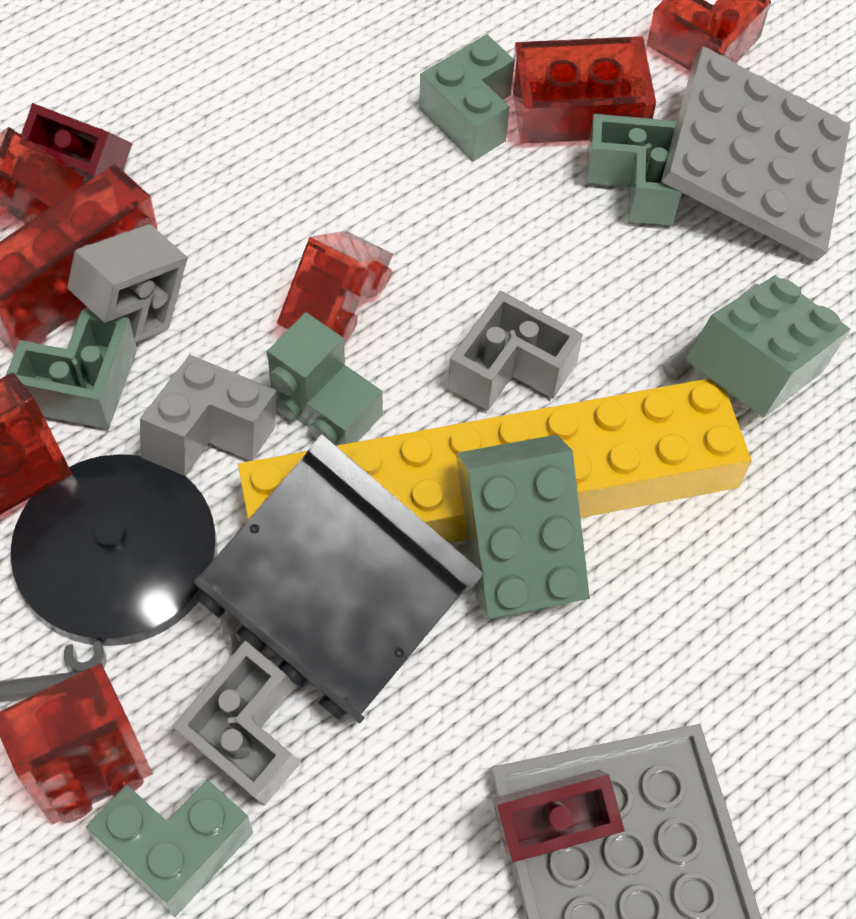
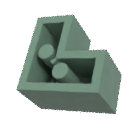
[419,34,515,162]
[586,114,682,226]
[3,309,137,429]
[267,312,383,446]
[85,779,253,918]

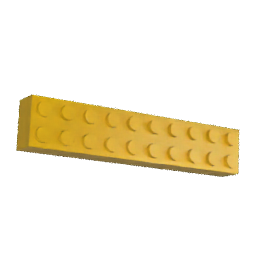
[238,378,752,543]

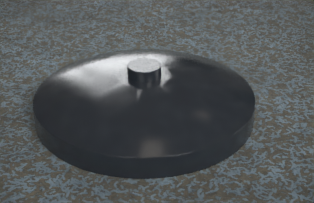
[11,454,217,646]

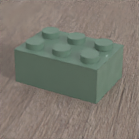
[685,275,851,418]
[456,434,590,619]

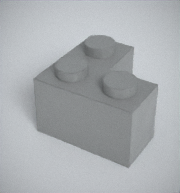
[67,224,188,343]
[448,290,583,410]
[140,355,277,476]
[172,641,301,805]

